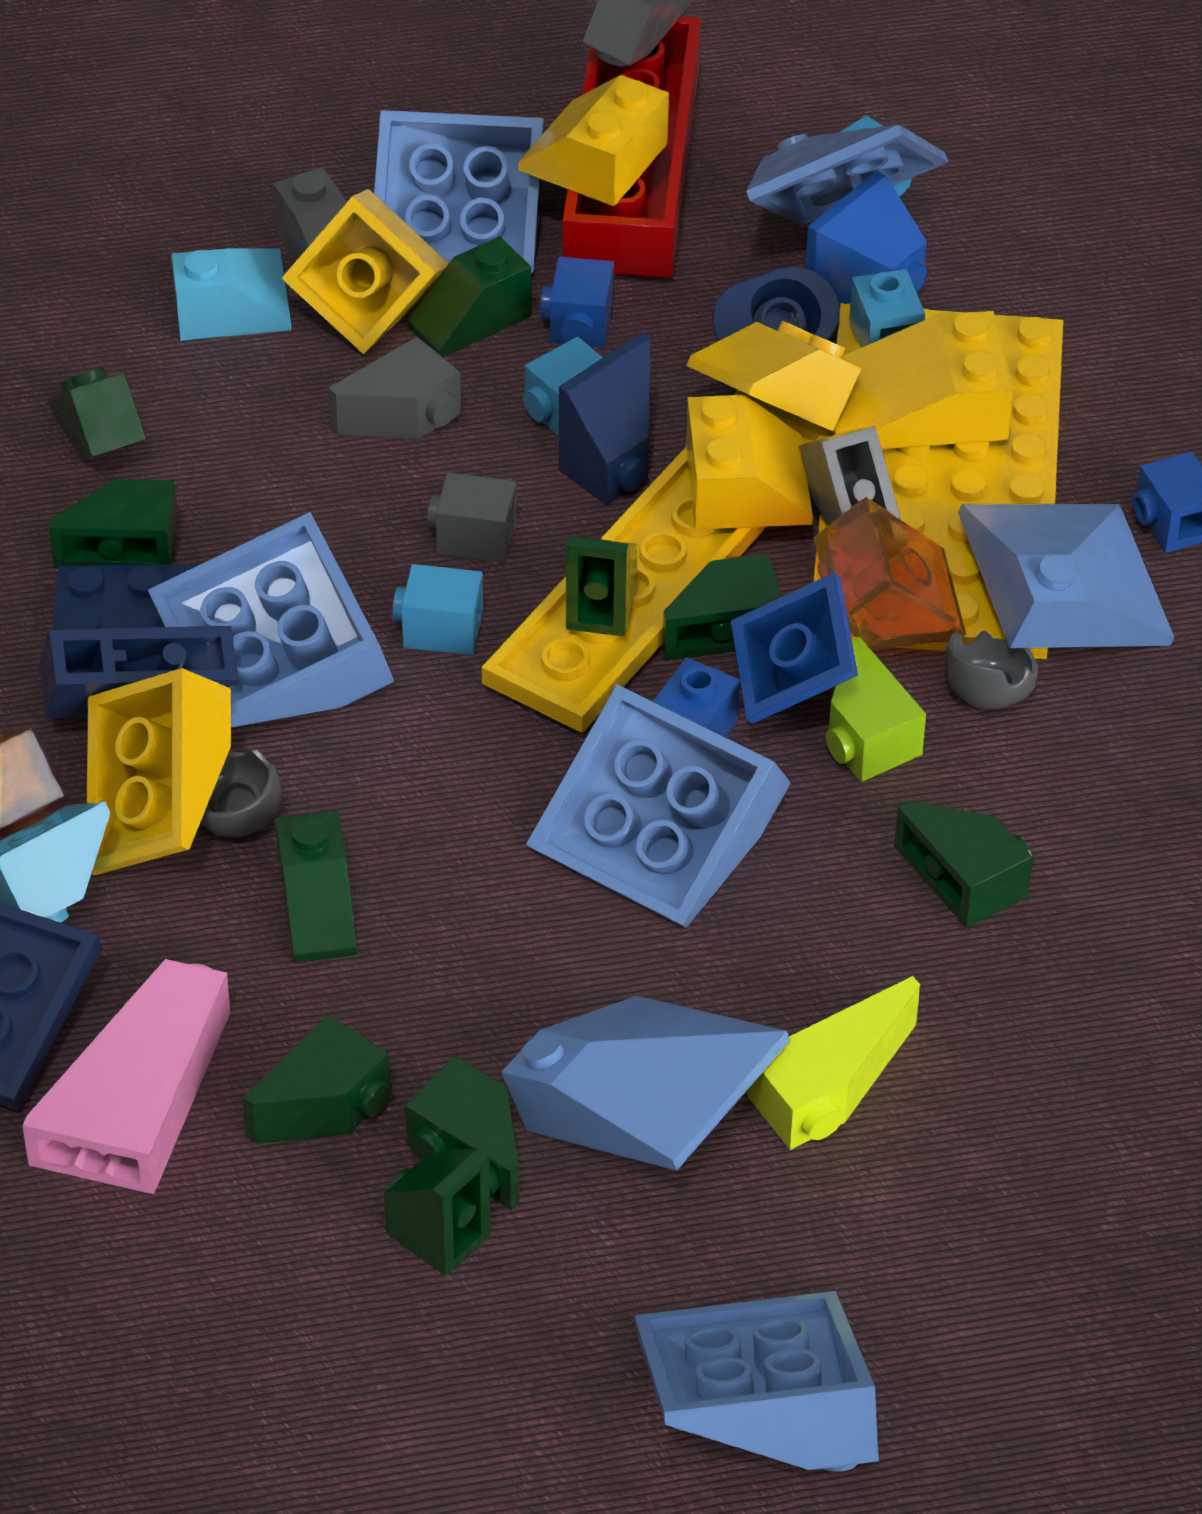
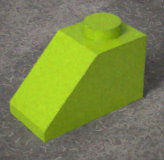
[826,636,926,782]

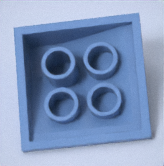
[374,110,545,277]
[746,124,948,226]
[958,504,1174,648]
[148,512,395,727]
[526,684,791,929]
[501,996,790,1171]
[634,1291,879,1472]

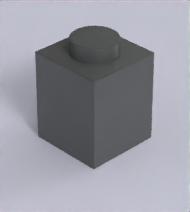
[427,472,517,564]

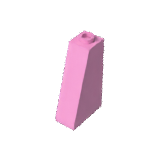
[22,959,231,1194]

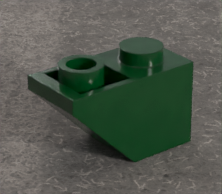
[47,367,146,460]
[405,1055,519,1211]

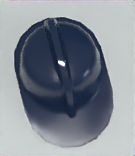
[712,266,840,341]

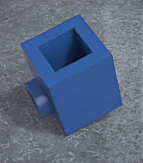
[540,257,614,348]
[1132,451,1202,553]
[653,657,740,738]

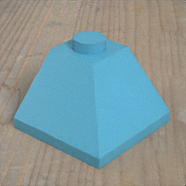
[171,248,292,341]
[0,801,110,923]

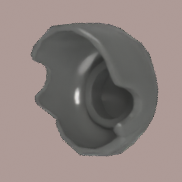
[945,631,1039,709]
[200,749,282,839]

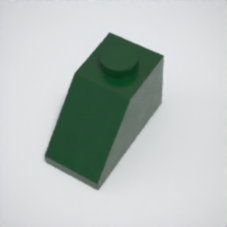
[408,236,532,357]
[49,479,178,569]
[566,536,637,637]
[662,553,781,661]
[894,801,1033,928]
[275,810,357,963]
[242,1015,392,1144]
[384,1148,491,1277]

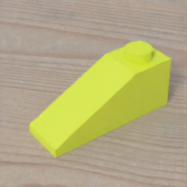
[747,976,920,1150]

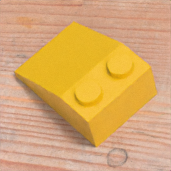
[833,311,1014,449]
[87,668,231,876]

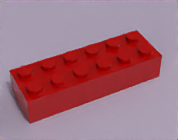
[563,16,701,278]

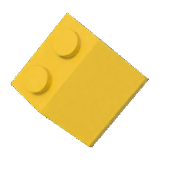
[518,75,669,206]
[281,189,449,354]
[686,321,862,432]
[686,395,813,530]

